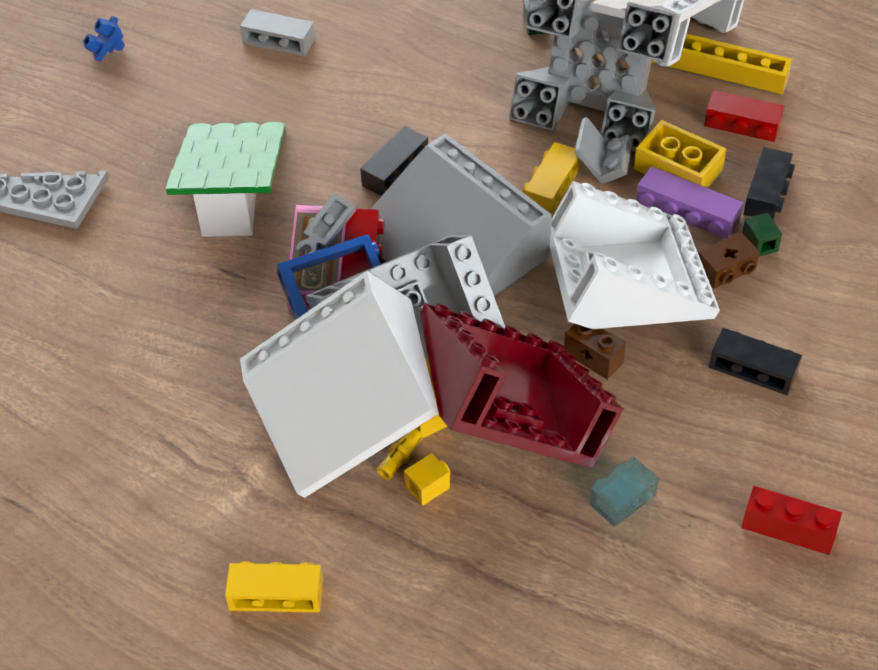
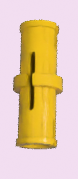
[376,429,423,480]

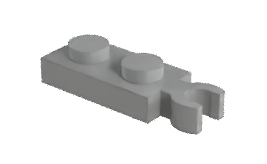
[296,193,356,255]

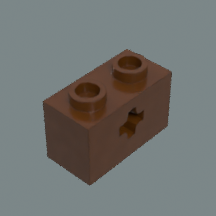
[698,232,760,289]
[564,323,626,380]

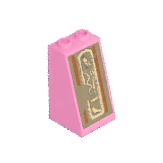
[286,205,346,311]

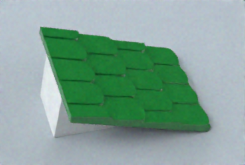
[166,122,286,237]

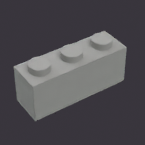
[240,9,315,57]

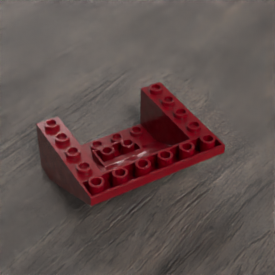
[420,303,624,468]

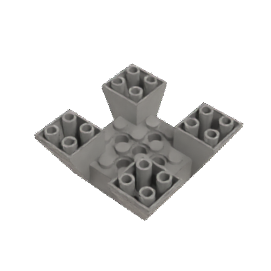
[509,0,677,153]

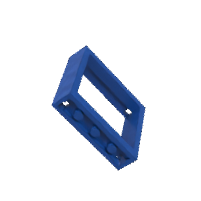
[277,234,380,320]

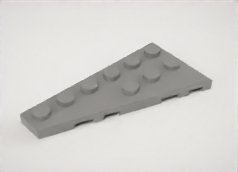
[0,171,109,229]

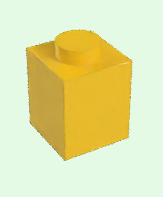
[404,453,451,506]

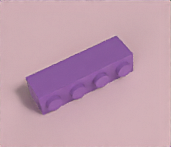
[636,166,743,238]

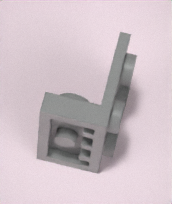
[575,117,633,184]

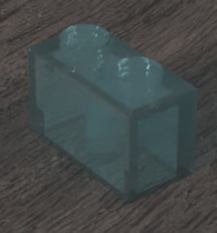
[590,457,659,527]

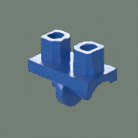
[83,16,125,62]

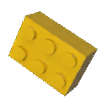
[634,120,727,188]

